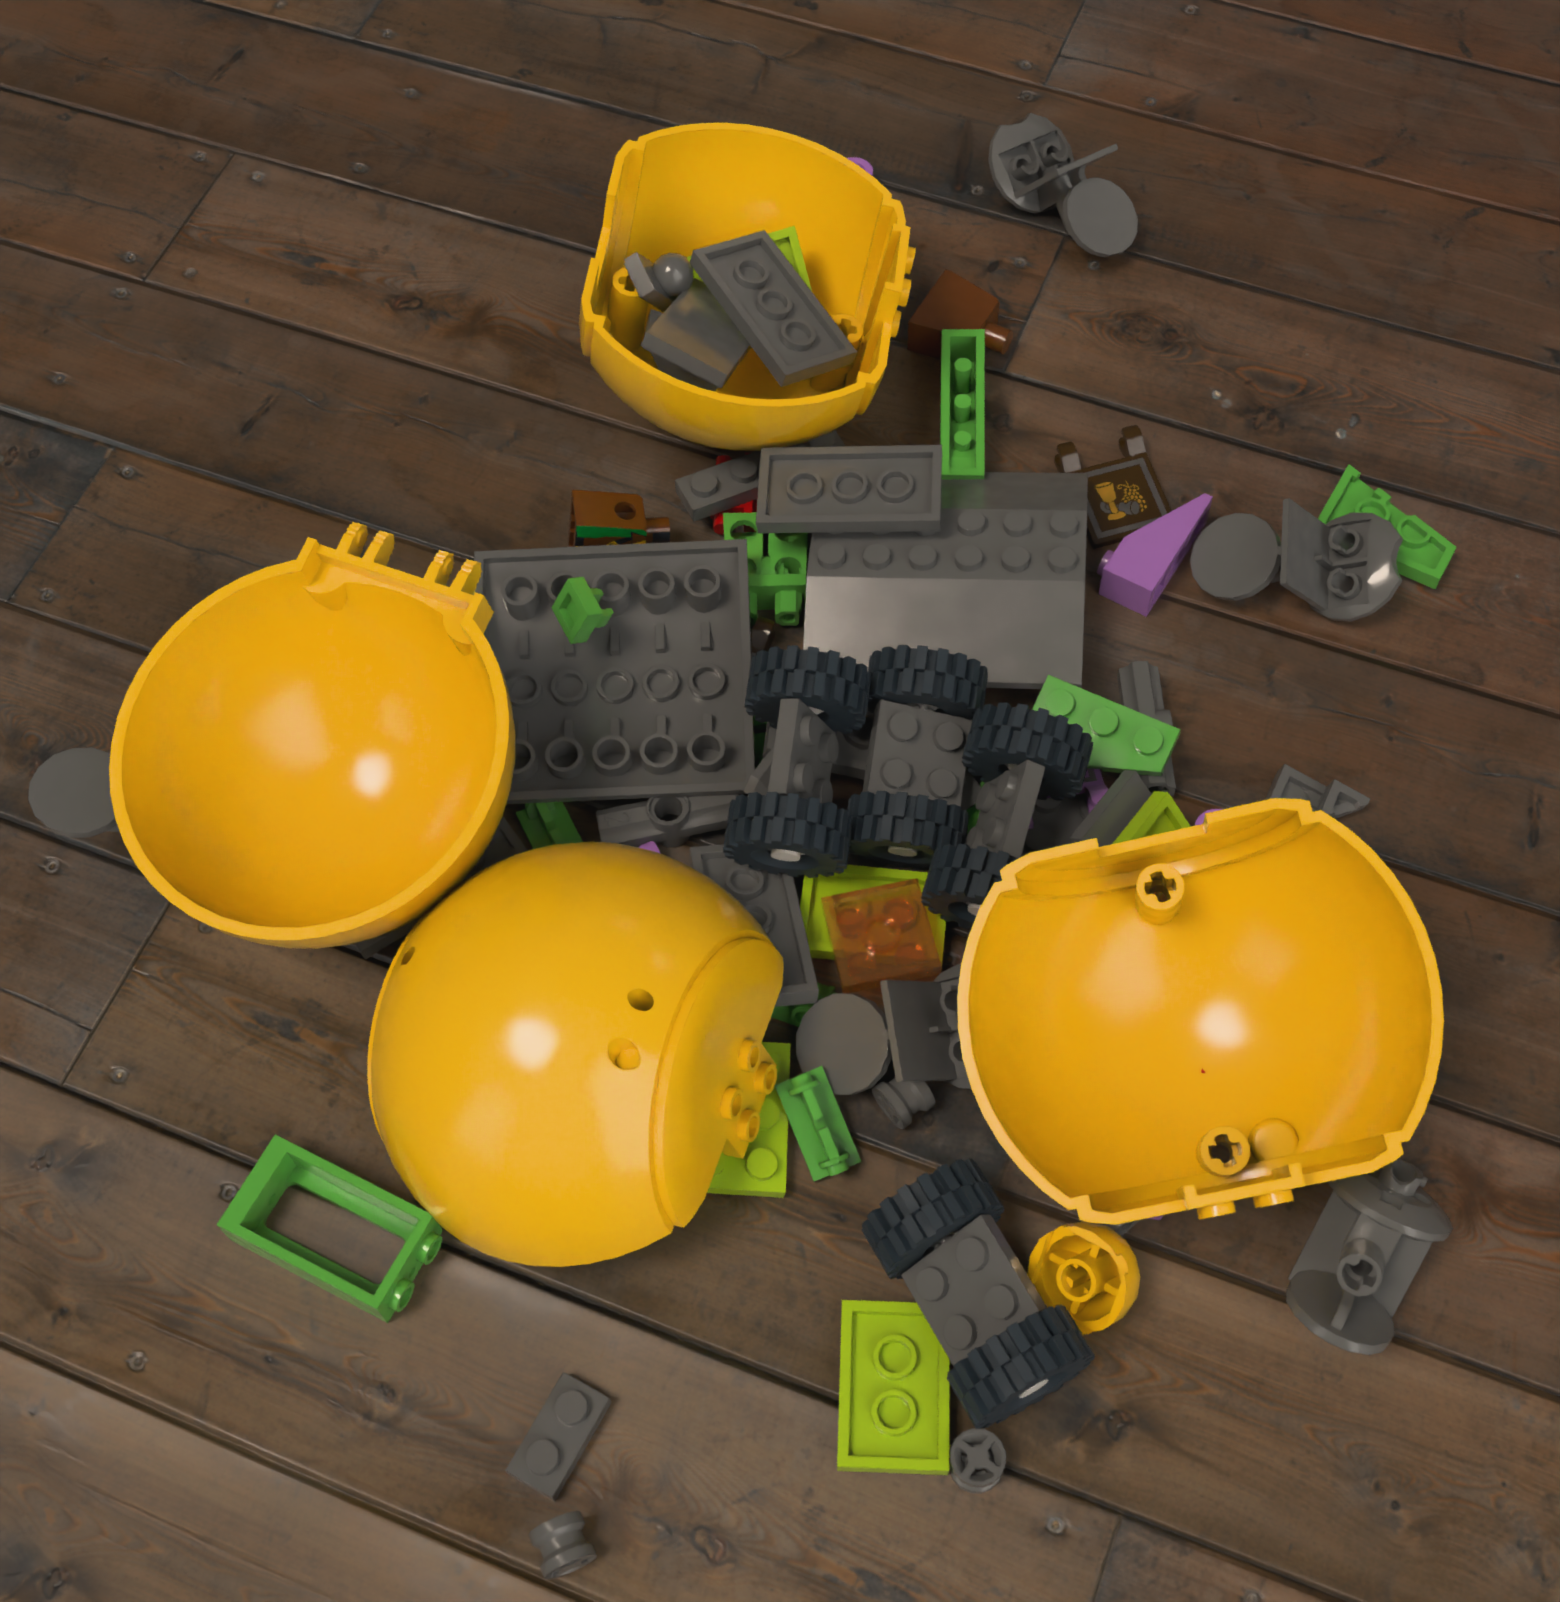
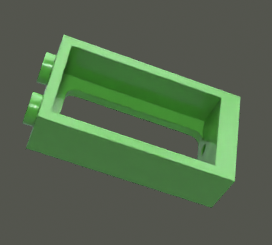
[217,1134,443,1323]

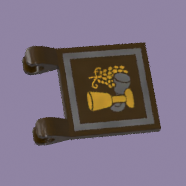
[1054,425,1172,549]

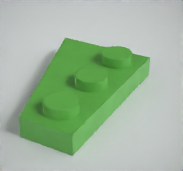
[1318,464,1457,589]
[1032,675,1181,776]

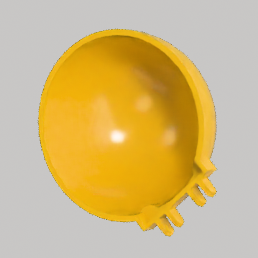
[109,522,516,949]

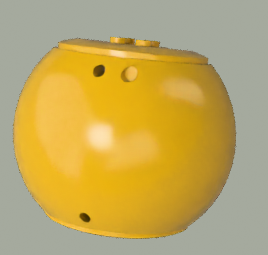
[579,123,916,451]
[957,798,1444,1225]
[367,841,784,1267]

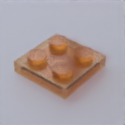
[821,878,941,994]

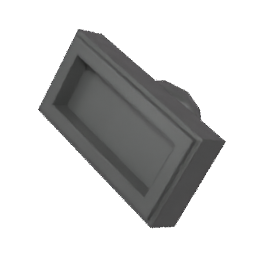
[624,252,694,312]

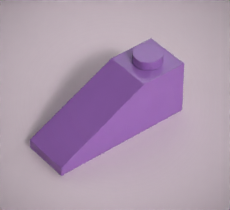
[1097,493,1213,617]

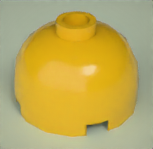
[1027,1222,1140,1335]

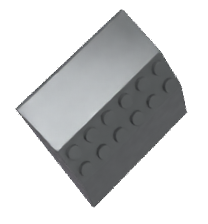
[803,472,1088,689]
[473,539,755,804]

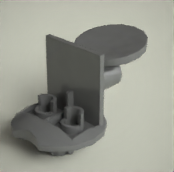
[988,113,1138,257]
[1190,498,1403,621]
[28,747,120,838]
[796,963,971,1095]
[1286,1158,1453,1355]

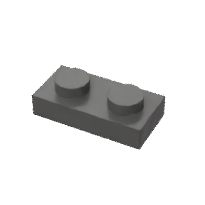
[505,1372,612,1502]

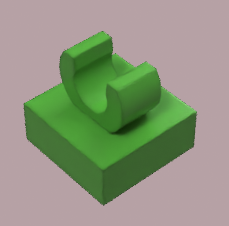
[551,577,614,644]

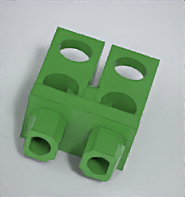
[723,512,809,626]

